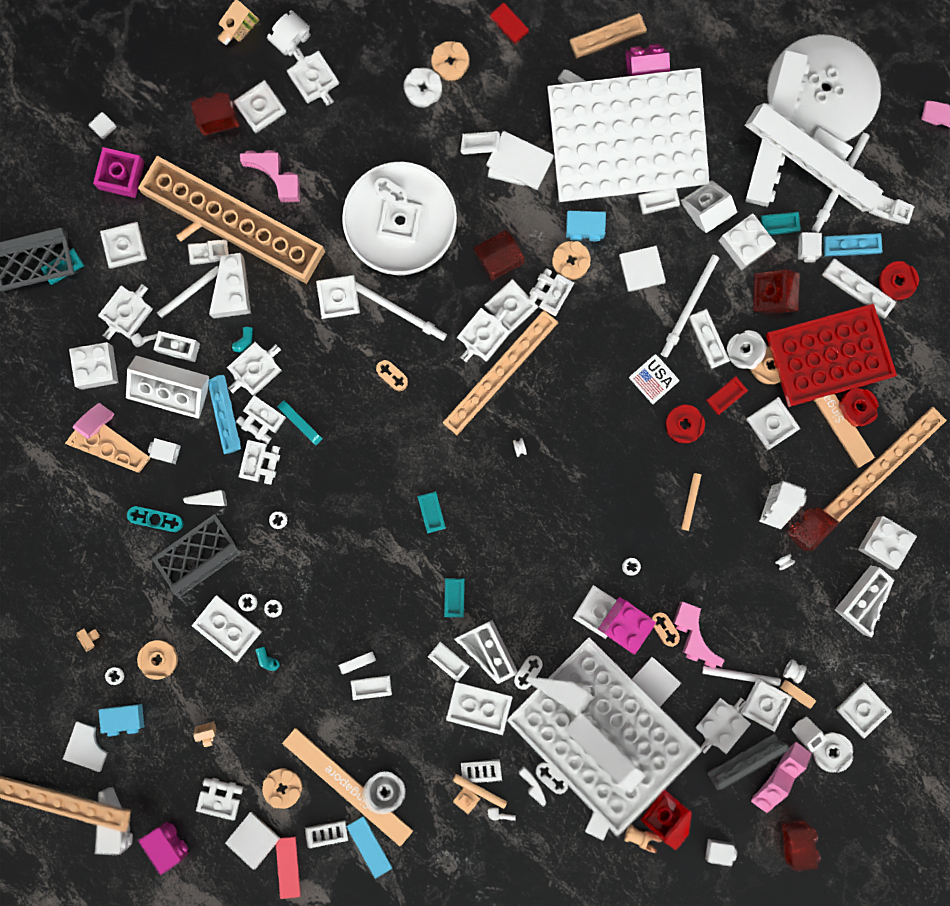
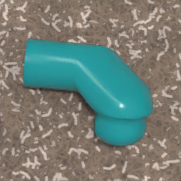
[232,327,253,353]
[255,647,279,671]

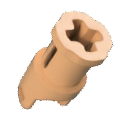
[624,824,662,853]

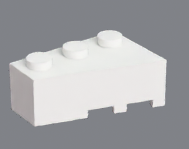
[209,253,251,318]
[759,482,807,529]
[835,566,894,638]
[455,620,518,683]

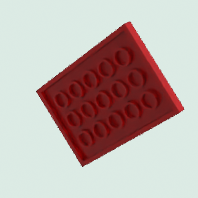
[766,304,897,407]

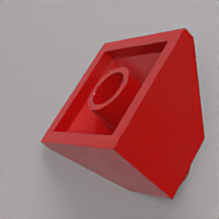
[640,790,692,850]

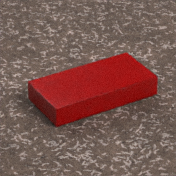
[490,3,529,44]
[706,376,748,415]

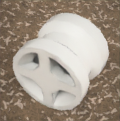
[783,659,806,684]

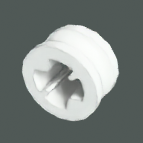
[513,438,526,457]
[269,511,287,529]
[775,554,795,571]
[622,558,641,575]
[239,594,257,611]
[264,600,282,618]
[105,667,124,685]

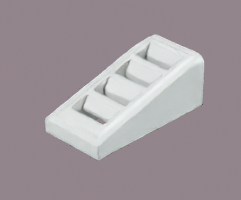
[184,490,227,506]
[461,759,502,783]
[305,821,348,848]

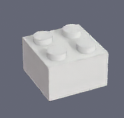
[719,214,776,271]
[69,342,119,389]
[858,516,917,570]

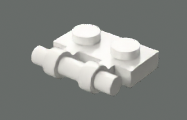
[528,269,574,316]
[236,396,286,444]
[239,440,280,485]
[196,778,243,820]

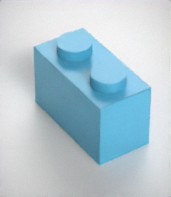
[566,211,606,241]
[99,704,144,736]

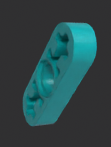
[277,400,322,445]
[127,506,184,532]

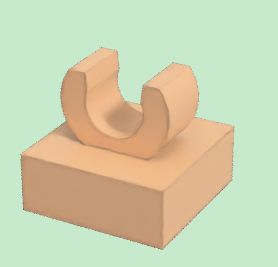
[76,629,100,652]
[193,721,216,747]
[453,788,480,814]

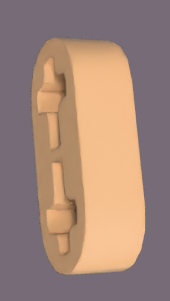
[376,360,408,391]
[651,612,680,646]
[780,680,816,709]

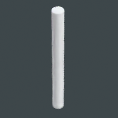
[157,266,219,318]
[702,666,781,686]

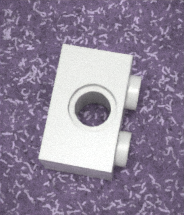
[154,331,200,362]

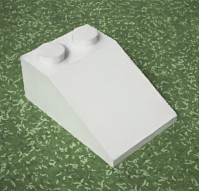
[526,677,593,715]
[96,787,133,854]

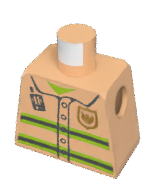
[218,0,259,45]

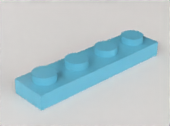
[208,375,241,454]

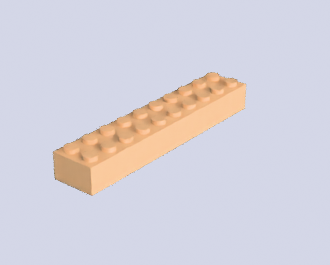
[138,156,325,284]

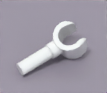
[131,333,158,347]
[488,808,515,820]

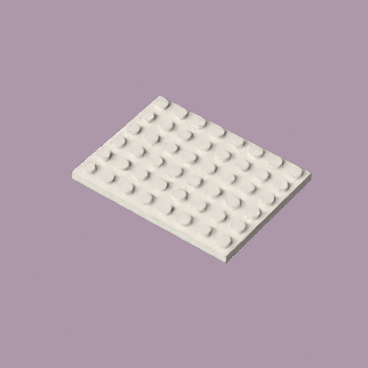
[547,68,709,202]
[507,638,702,836]

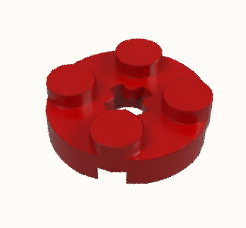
[879,261,919,300]
[839,388,879,427]
[666,405,705,444]

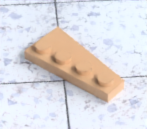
[65,424,151,473]

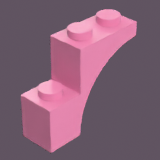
[240,150,300,202]
[672,602,724,668]
[751,742,812,813]

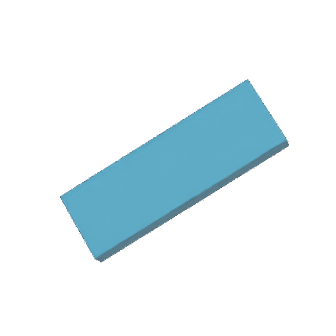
[823,233,882,257]
[346,816,393,878]

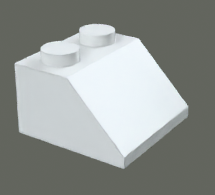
[681,180,737,233]

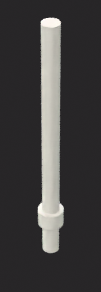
[811,133,870,233]
[661,255,719,358]
[355,281,447,341]

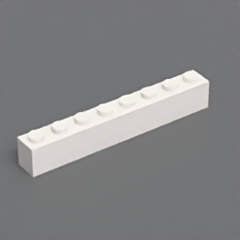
[746,51,811,207]
[745,103,883,212]

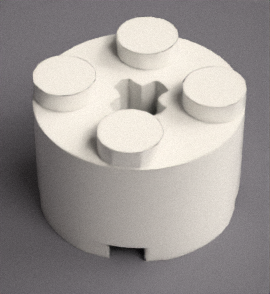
[267,10,310,56]
[363,772,405,814]

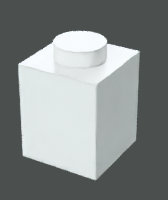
[798,232,822,262]
[148,439,181,464]
[792,716,826,753]
[705,839,737,866]

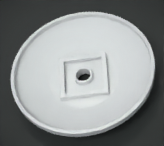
[767,35,881,142]
[343,162,457,275]

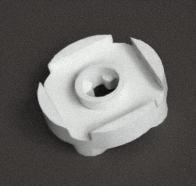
[404,68,442,107]
[727,330,767,369]
[812,732,853,772]

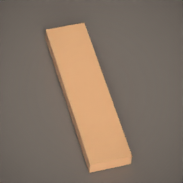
[570,13,647,58]

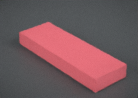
[276,836,301,899]

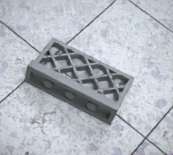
[0,228,75,291]
[152,514,242,597]
[707,733,789,790]

